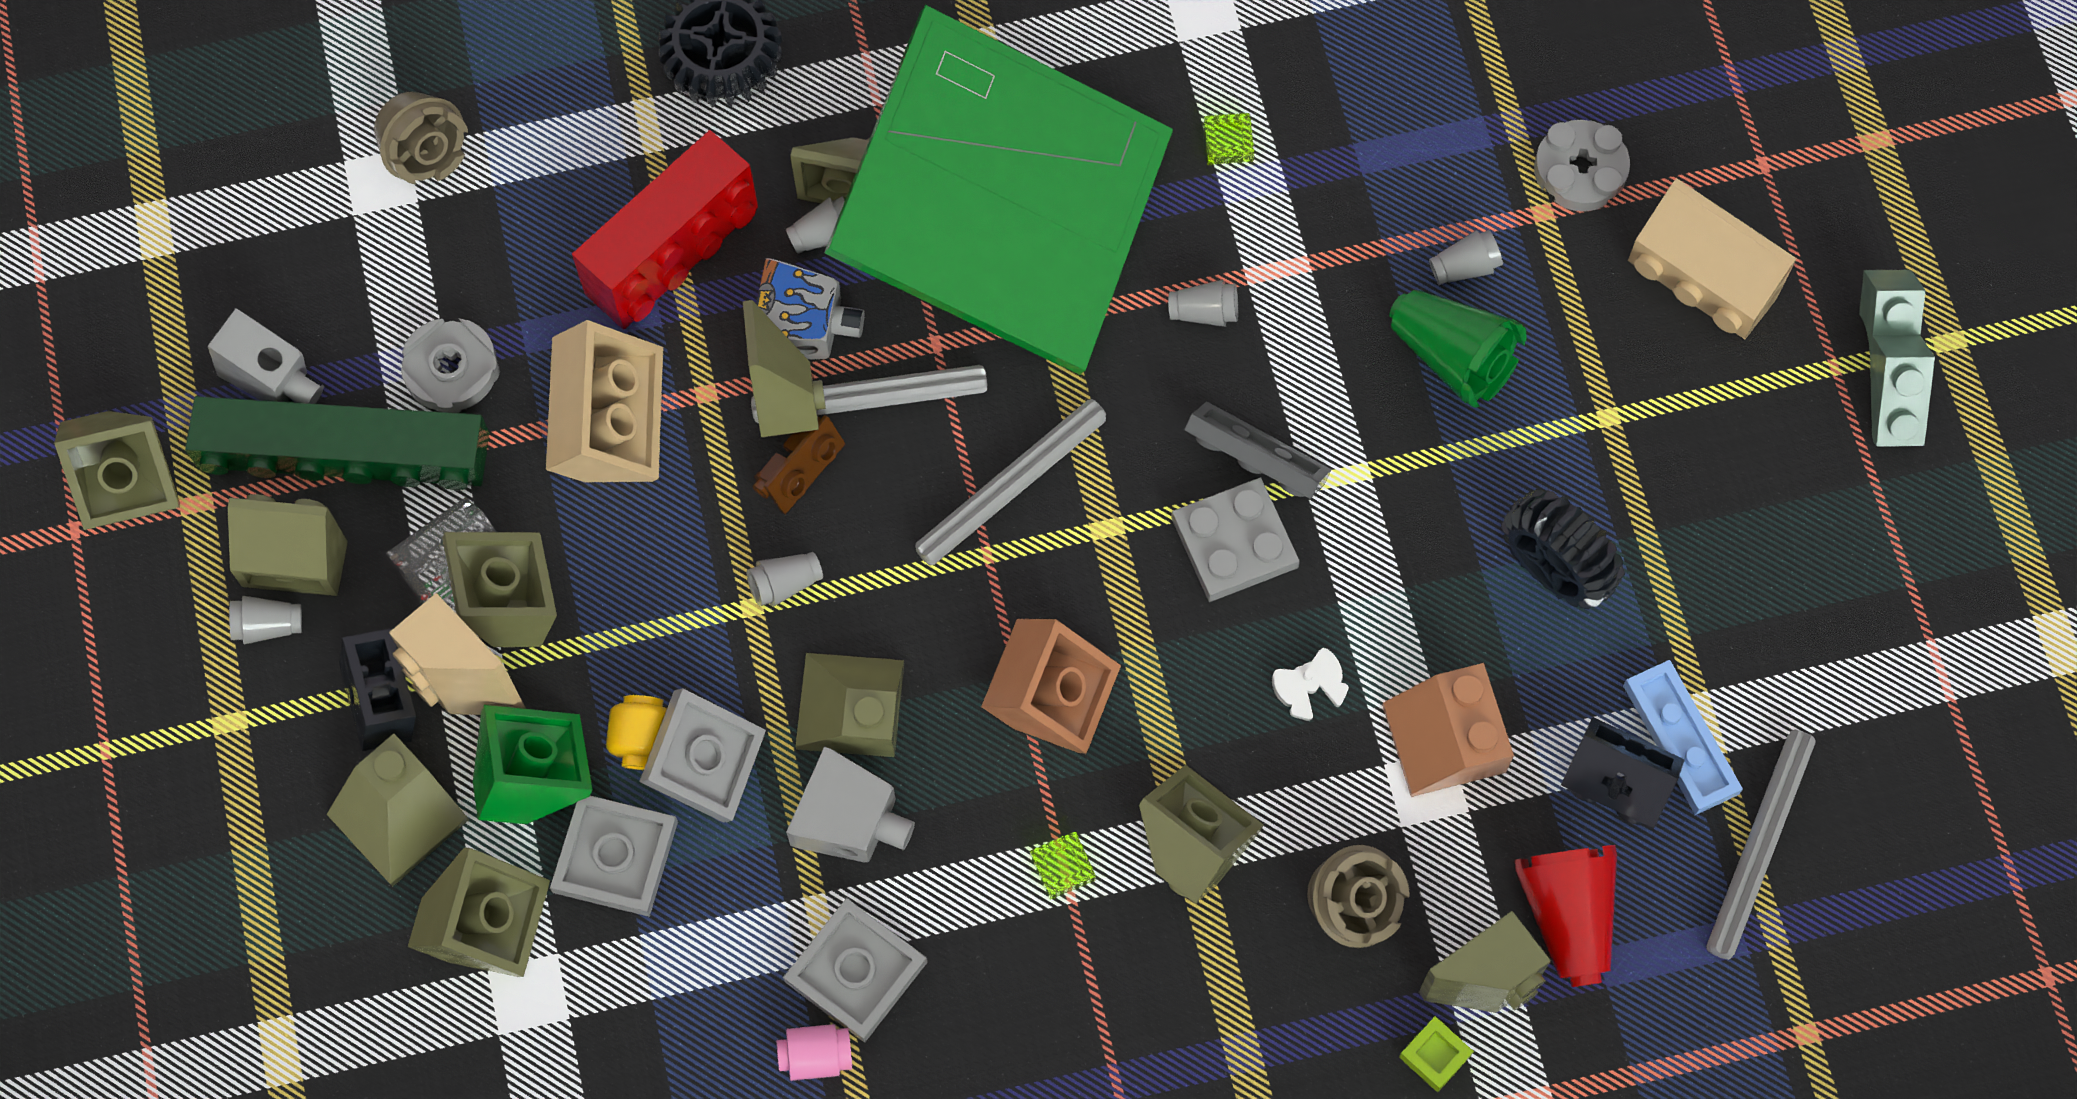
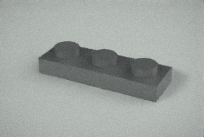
[1185,402,1332,499]

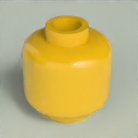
[606,695,667,770]

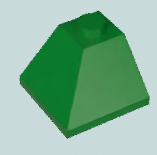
[473,705,592,824]

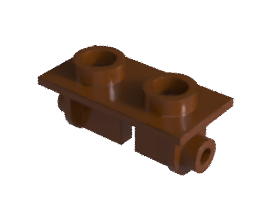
[752,415,845,514]

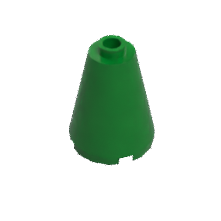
[1390,290,1527,408]

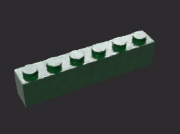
[185,396,490,490]

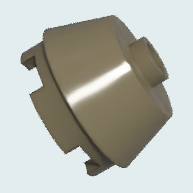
[374,92,468,184]
[1308,845,1410,948]

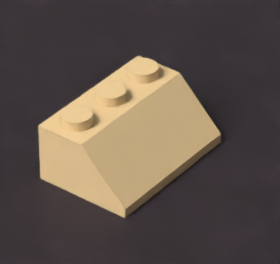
[1628,178,1797,340]
[546,320,663,482]
[389,593,526,715]

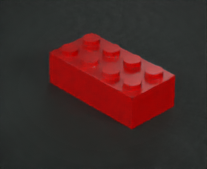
[572,130,758,330]

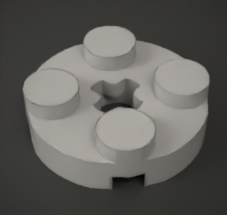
[1534,120,1630,211]
[401,318,500,413]

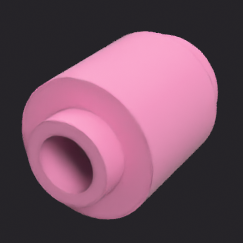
[776,1024,852,1081]

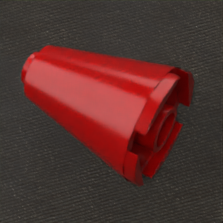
[1514,845,1617,987]

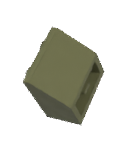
[228,494,348,596]

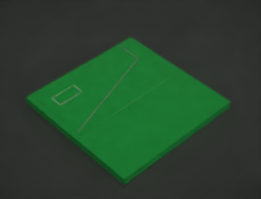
[824,5,1173,375]

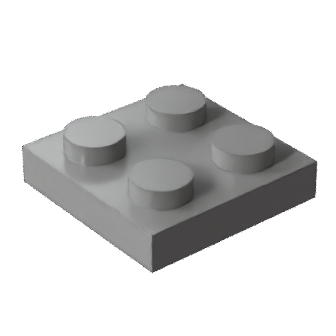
[1171,477,1300,602]
[639,688,766,822]
[550,796,678,917]
[783,898,927,1043]

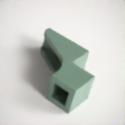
[1859,270,1935,446]

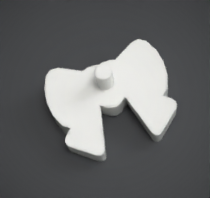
[1272,648,1349,721]

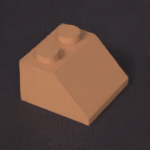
[981,619,1121,754]
[1382,663,1514,797]

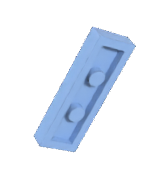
[1623,660,1743,815]

